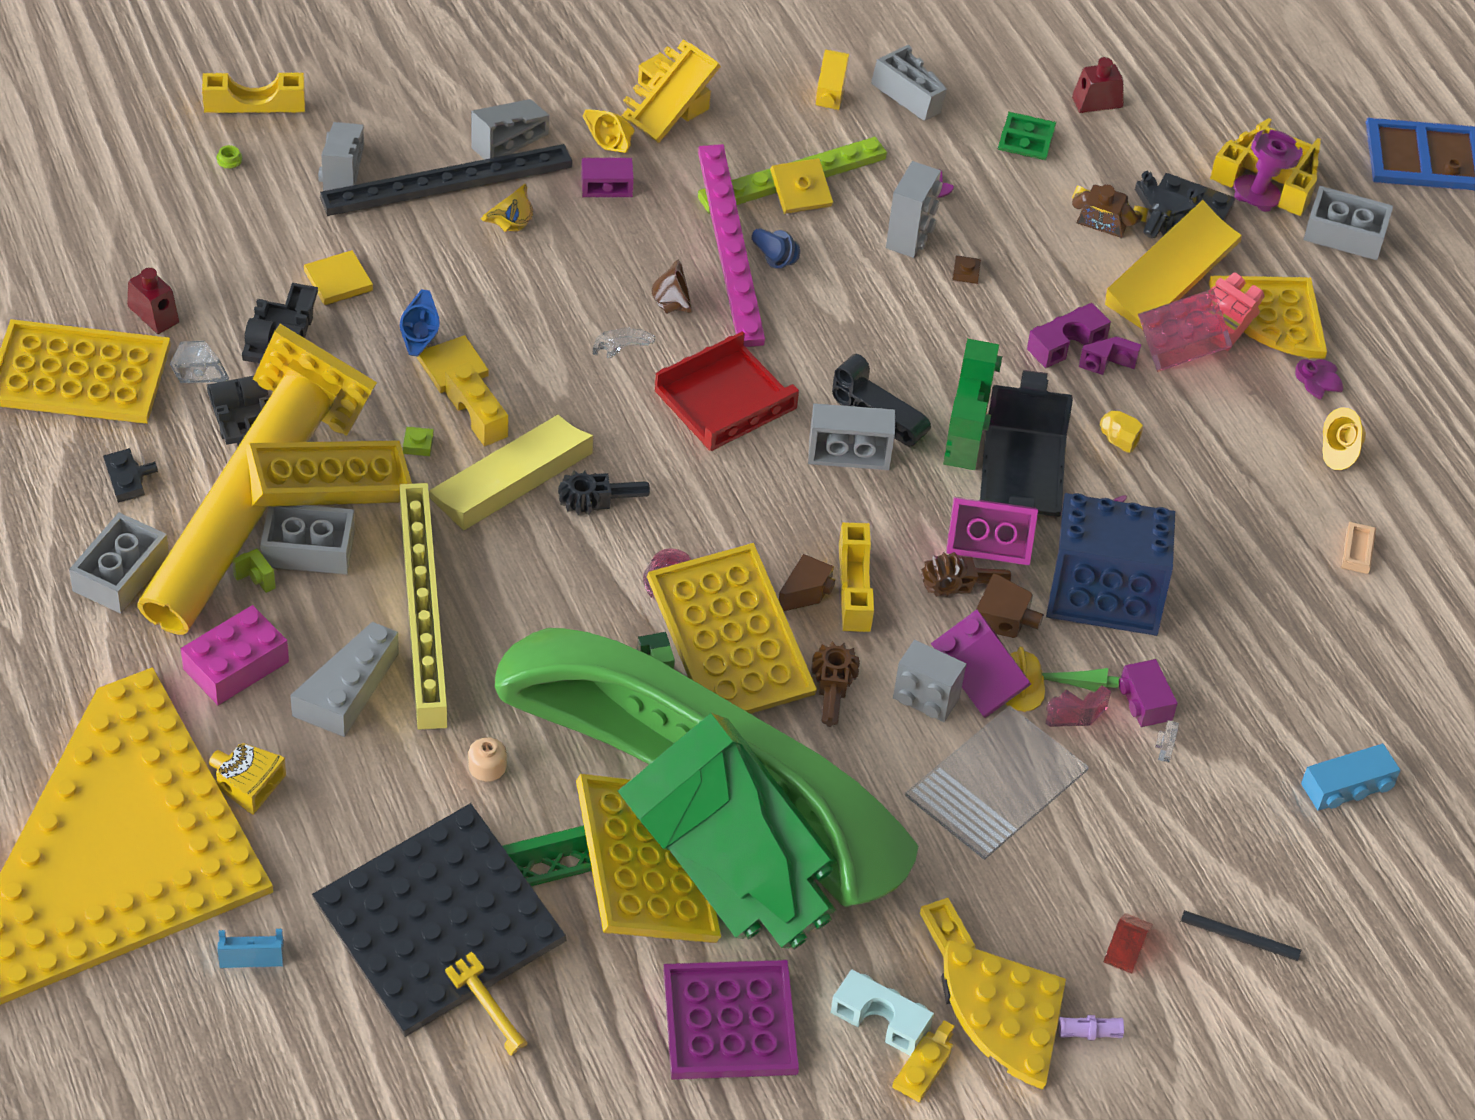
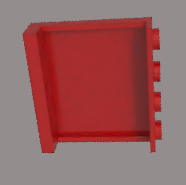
[654,331,799,452]

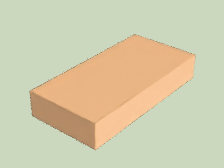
[1341,522,1376,574]

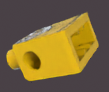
[209,743,286,815]

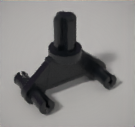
[1141,171,1202,238]

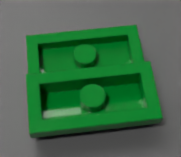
[998,111,1056,160]

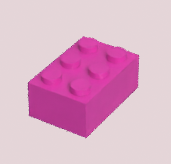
[946,496,1038,565]
[181,605,289,706]

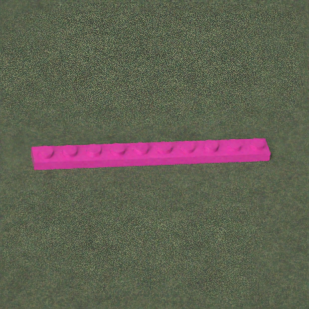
[698,144,765,347]

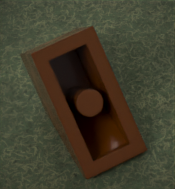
[778,554,836,612]

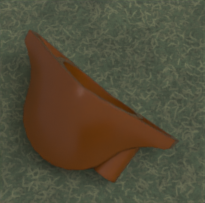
[651,259,693,314]

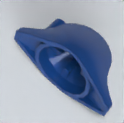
[400,289,440,357]

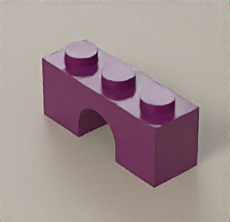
[1027,303,1111,369]

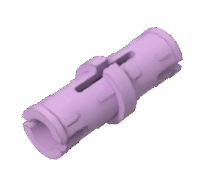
[1058,1015,1124,1040]

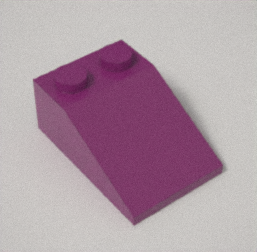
[931,609,1031,718]

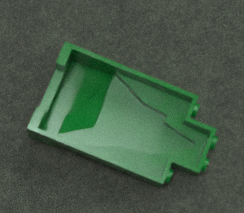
[618,713,837,949]

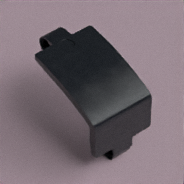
[980,370,1073,517]

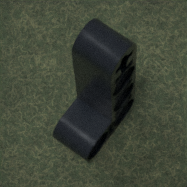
[832,354,931,447]

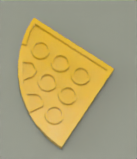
[1208,276,1327,359]
[944,940,1066,1089]

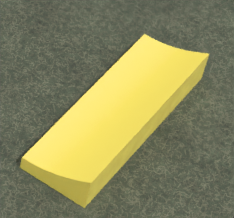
[429,415,593,531]

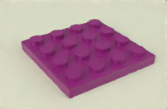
[663,960,799,1080]

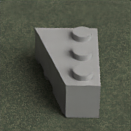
[871,44,947,121]
[471,99,550,159]
[318,122,364,191]

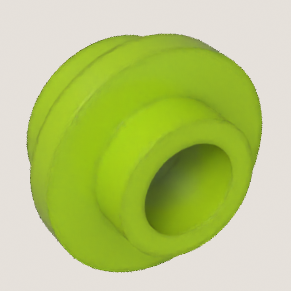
[216,145,242,169]

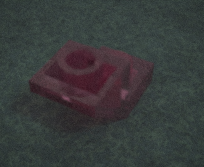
[1045,685,1112,727]

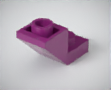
[1078,336,1142,375]

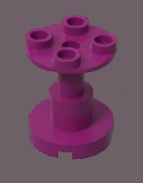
[1234,130,1303,212]

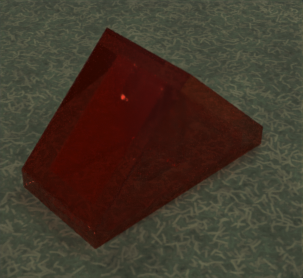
[1103,913,1153,974]

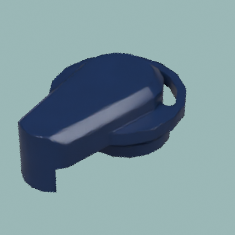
[751,229,800,269]

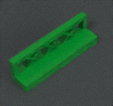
[502,825,592,887]

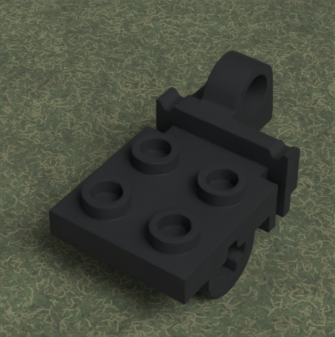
[242,283,318,364]
[207,376,270,446]

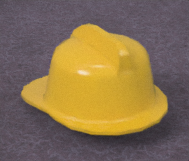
[1323,407,1366,470]
[1005,647,1045,712]

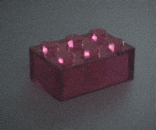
[1138,289,1233,372]

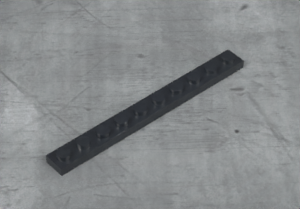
[320,144,572,216]

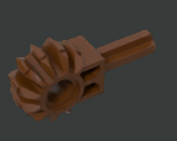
[921,552,1011,597]
[811,641,860,727]

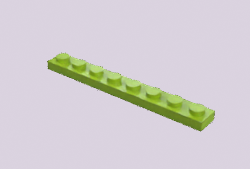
[698,137,887,214]

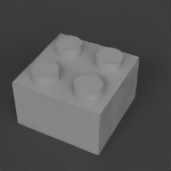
[893,639,966,722]

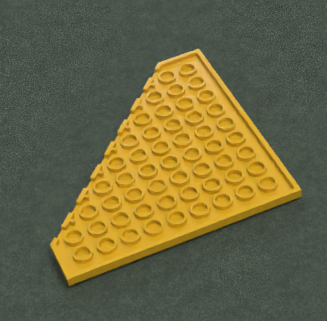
[0,667,274,1005]

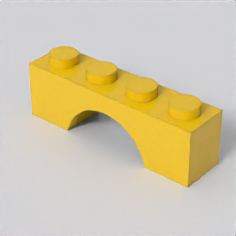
[202,73,305,113]
[839,522,874,632]

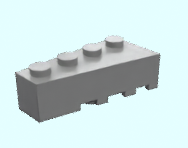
[290,622,399,737]

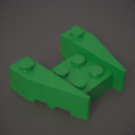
[943,338,1003,471]

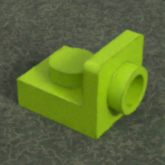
[232,548,276,593]

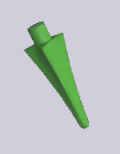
[1042,668,1119,695]

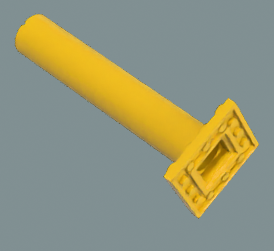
[138,324,377,635]

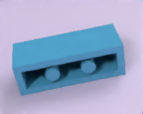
[1301,743,1401,811]

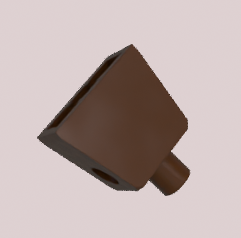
[976,573,1044,638]

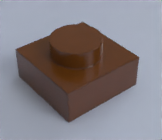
[952,255,981,284]

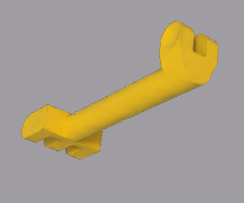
[445,952,528,1056]

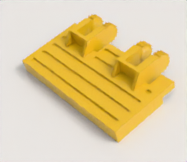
[622,40,721,143]

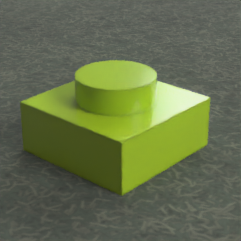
[403,426,434,456]

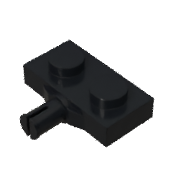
[103,448,158,503]

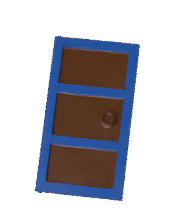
[1366,118,1475,190]

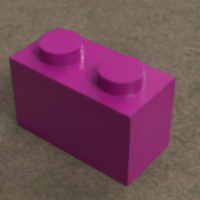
[581,158,634,197]
[1119,659,1178,727]

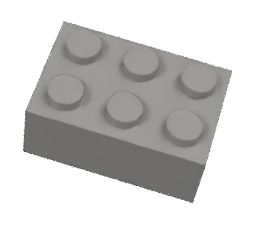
[886,161,942,258]
[1303,186,1393,260]
[808,403,895,470]
[260,505,355,574]
[69,512,169,613]

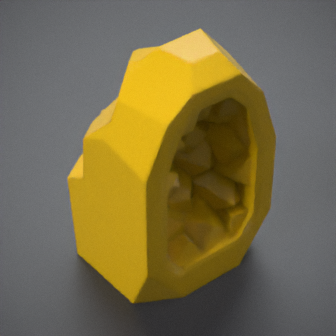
[1100,411,1144,453]

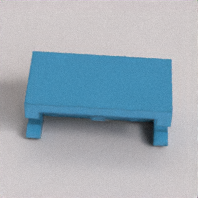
[218,929,284,968]

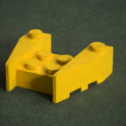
[1210,118,1321,216]

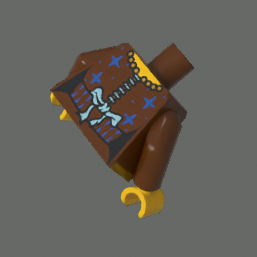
[1072,184,1149,238]

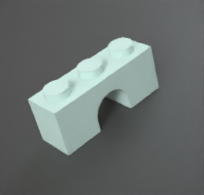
[830,969,934,1056]

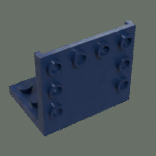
[1046,493,1175,636]

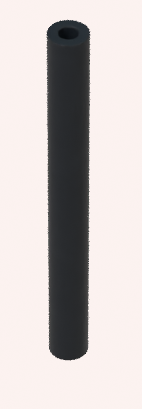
[1180,910,1301,961]

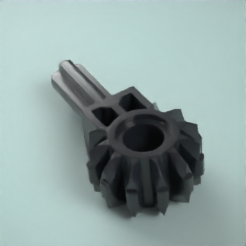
[558,470,650,516]

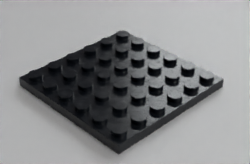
[312,803,567,1037]

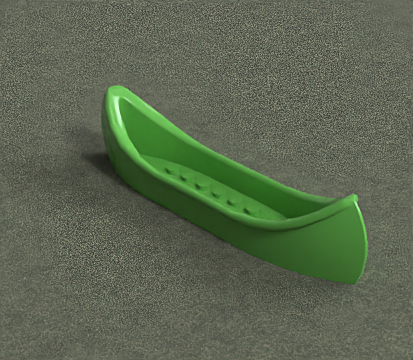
[495,628,919,907]

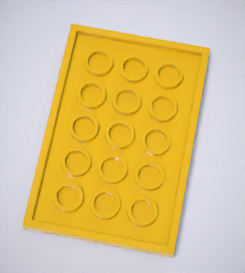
[0,319,171,424]
[647,543,817,714]
[576,774,721,943]

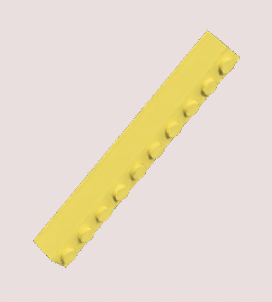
[400,483,447,730]

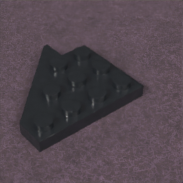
[1135,173,1236,236]

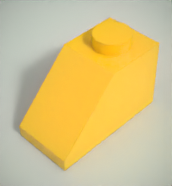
[815,49,849,110]

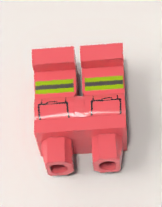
[1185,272,1265,351]

